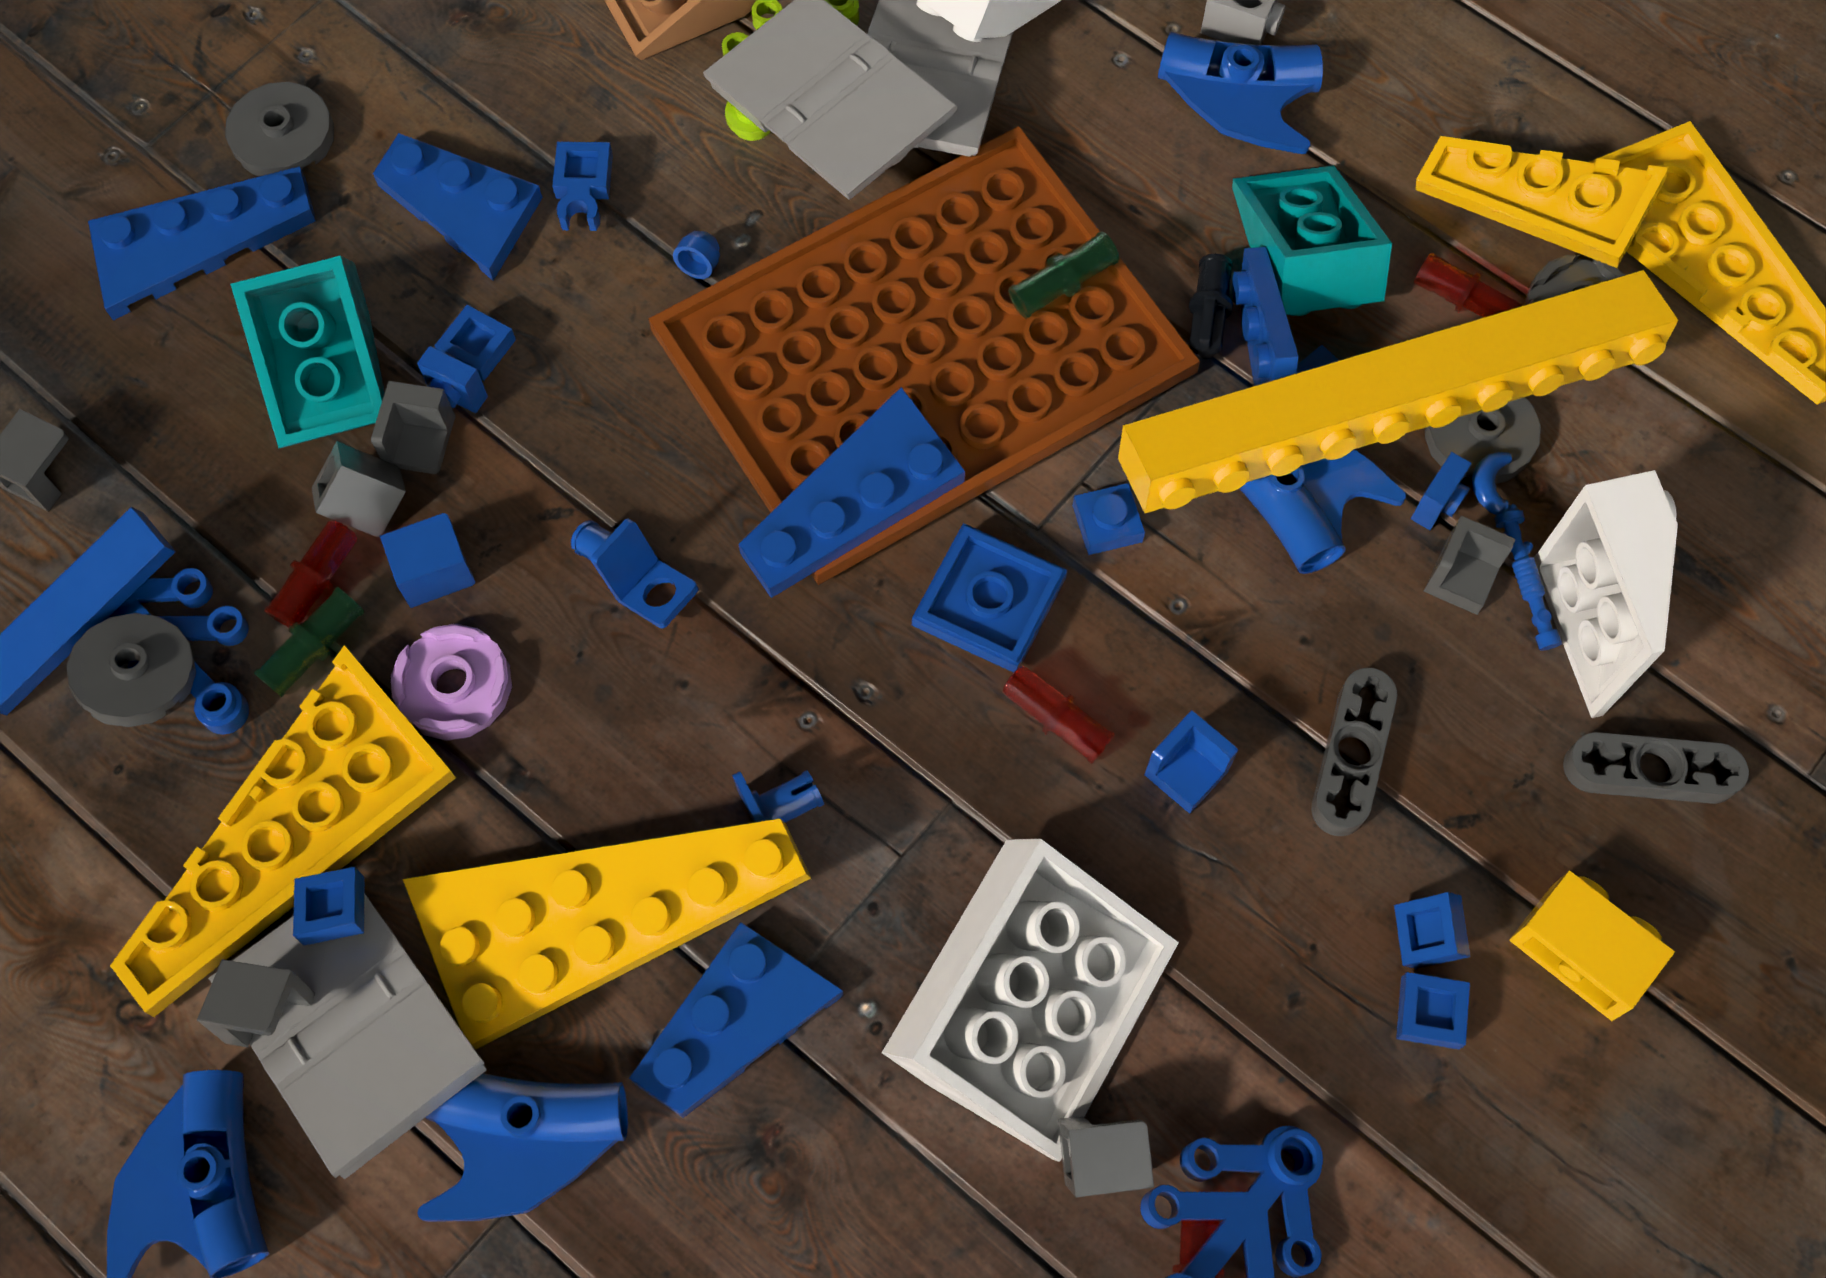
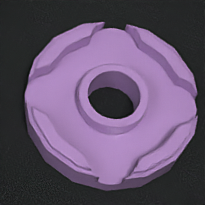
[391,624,512,741]

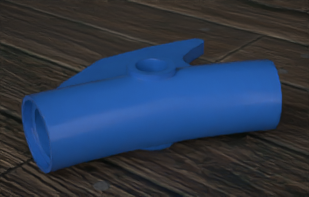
[1158,32,1323,154]
[1239,449,1406,574]
[107,1070,269,1278]
[417,1073,628,1222]

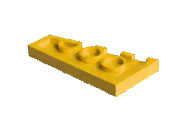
[1416,136,1669,268]

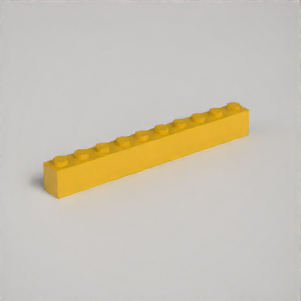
[1118,270,1678,513]

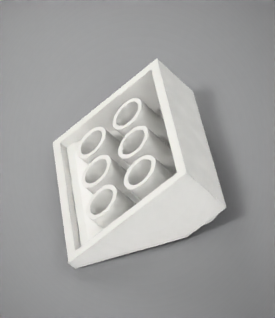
[882,839,1179,1162]

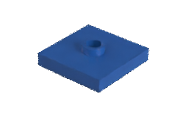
[912,523,1067,674]

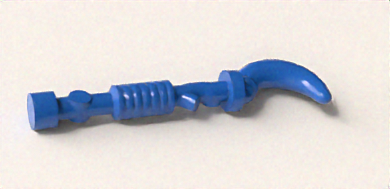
[1472,452,1563,651]

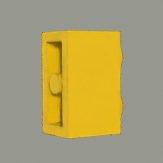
[1509,870,1675,1021]

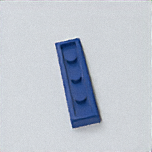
[0,507,176,716]

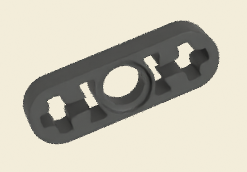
[1311,668,1397,836]
[1563,732,1749,804]

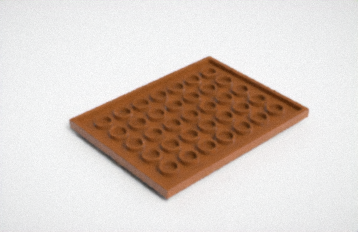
[648,126,1200,585]

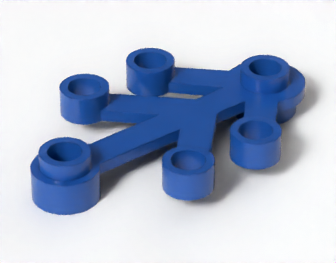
[107,568,249,735]
[1140,1126,1323,1278]

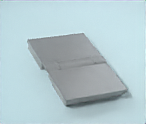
[703,0,957,200]
[867,0,1014,157]
[208,893,487,1179]

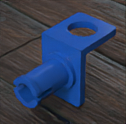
[571,518,699,629]
[732,770,824,823]

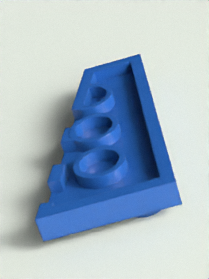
[88,166,316,320]
[738,387,965,598]

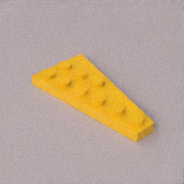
[1589,121,1826,405]
[110,645,456,1017]
[403,818,811,1049]

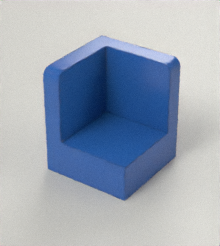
[380,513,475,608]
[1144,710,1238,814]

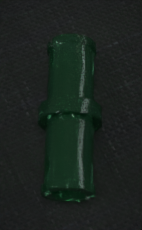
[1008,231,1120,319]
[253,587,365,697]

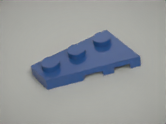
[373,133,543,281]
[1232,247,1299,386]
[629,922,844,1118]

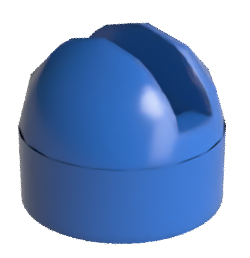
[673,231,720,279]

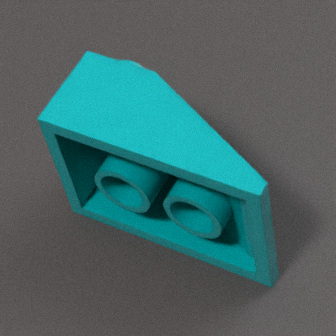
[1232,166,1392,316]
[230,256,385,448]

